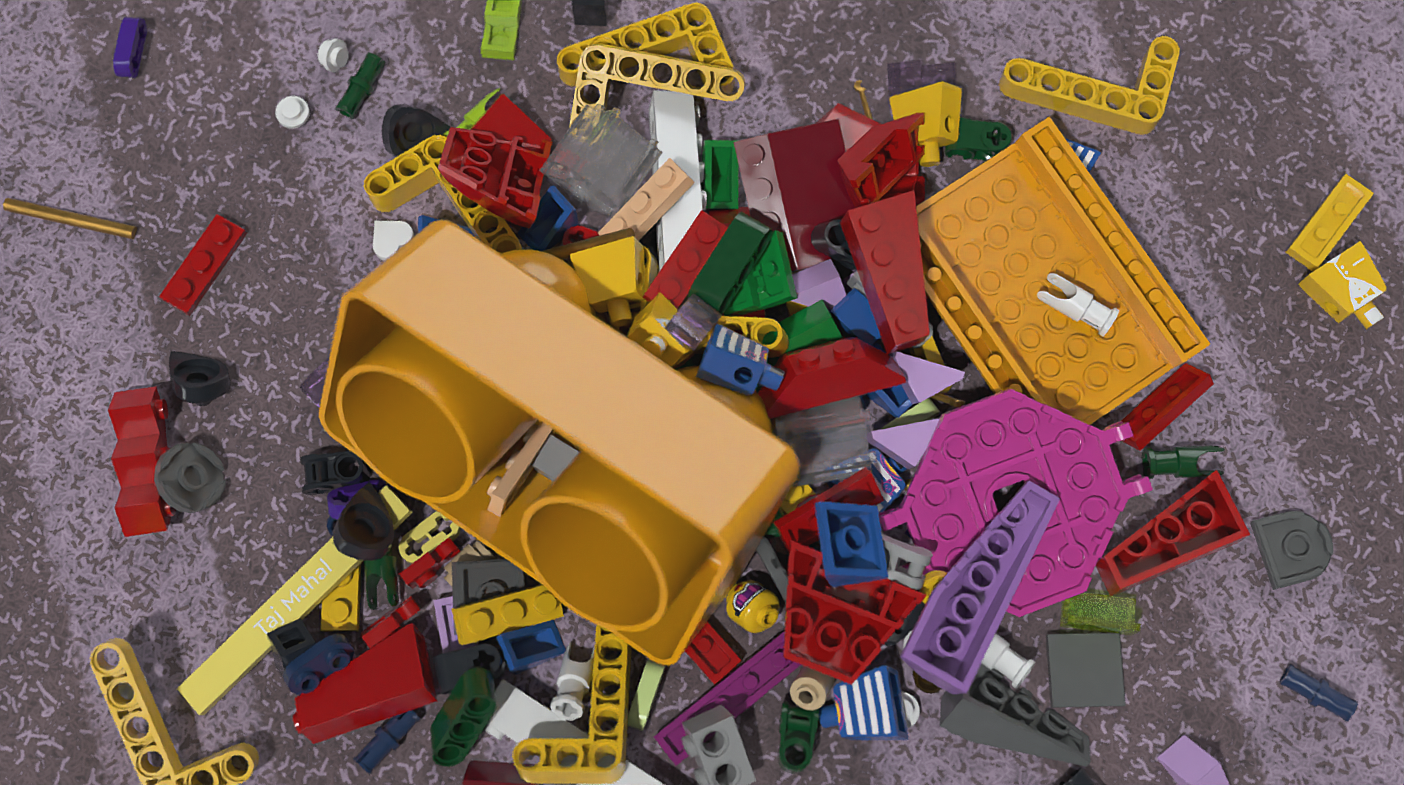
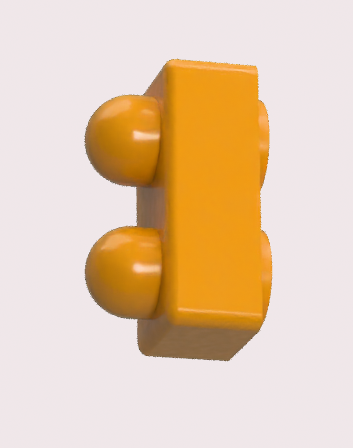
[319,220,799,665]

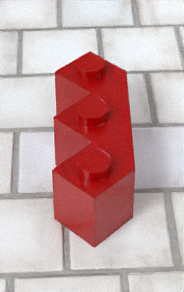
[108,386,176,537]

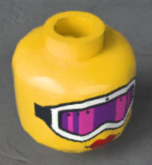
[726,580,780,634]

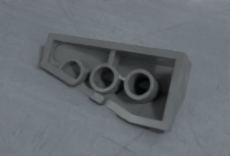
[940,663,1091,767]

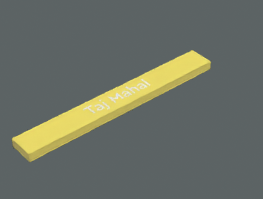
[177,485,413,715]

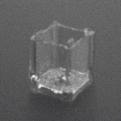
[539,104,663,218]
[775,394,878,487]

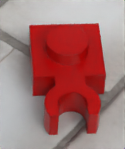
[399,537,460,589]
[361,596,420,648]

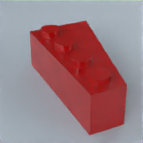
[840,190,930,354]
[1096,470,1250,597]

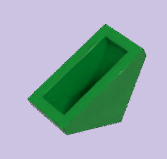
[700,140,739,209]

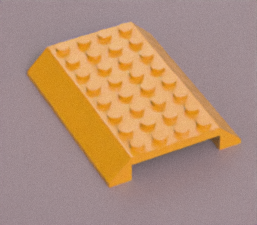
[916,116,1210,425]

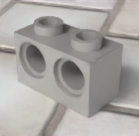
[681,705,756,785]

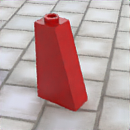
[293,623,437,744]

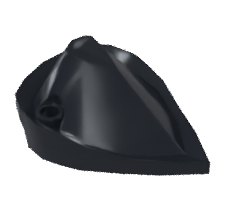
[381,104,450,157]
[169,351,231,406]
[333,481,395,561]

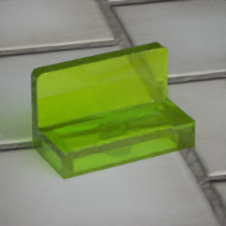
[1060,592,1141,635]

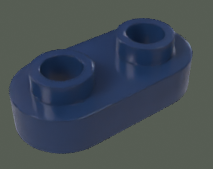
[283,634,354,695]

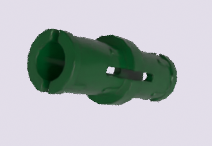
[335,52,386,119]

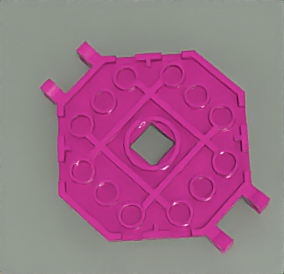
[879,389,1153,617]

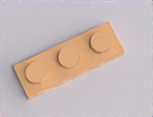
[598,158,695,241]
[487,421,555,517]

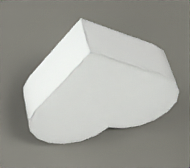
[373,221,414,261]

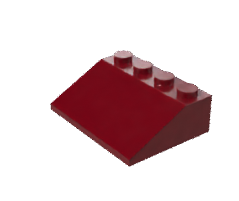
[734,119,855,271]

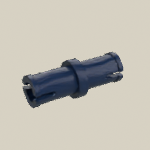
[1279,664,1358,722]
[353,710,421,774]

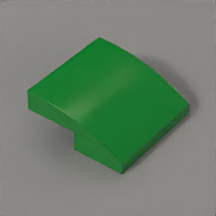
[723,230,798,317]

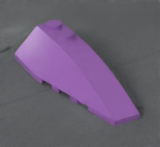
[900,481,1060,694]

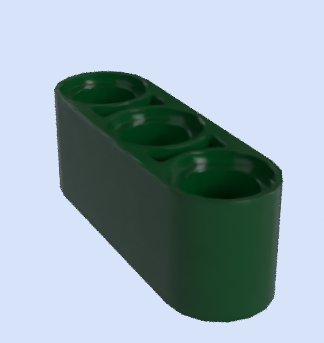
[688,212,773,316]
[430,668,497,767]

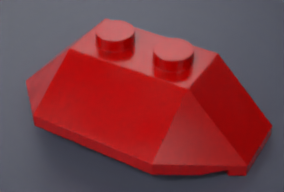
[758,337,906,419]

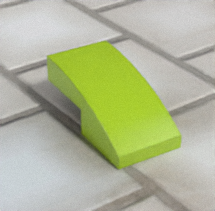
[481,0,522,60]

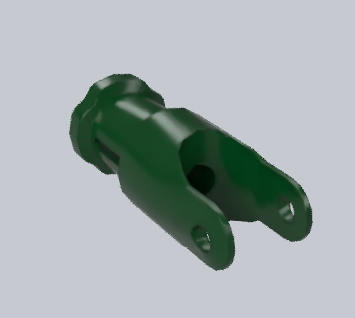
[1141,446,1225,479]
[364,544,399,610]

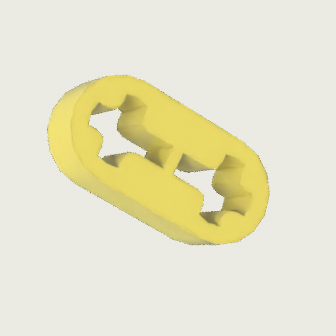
[399,511,461,564]

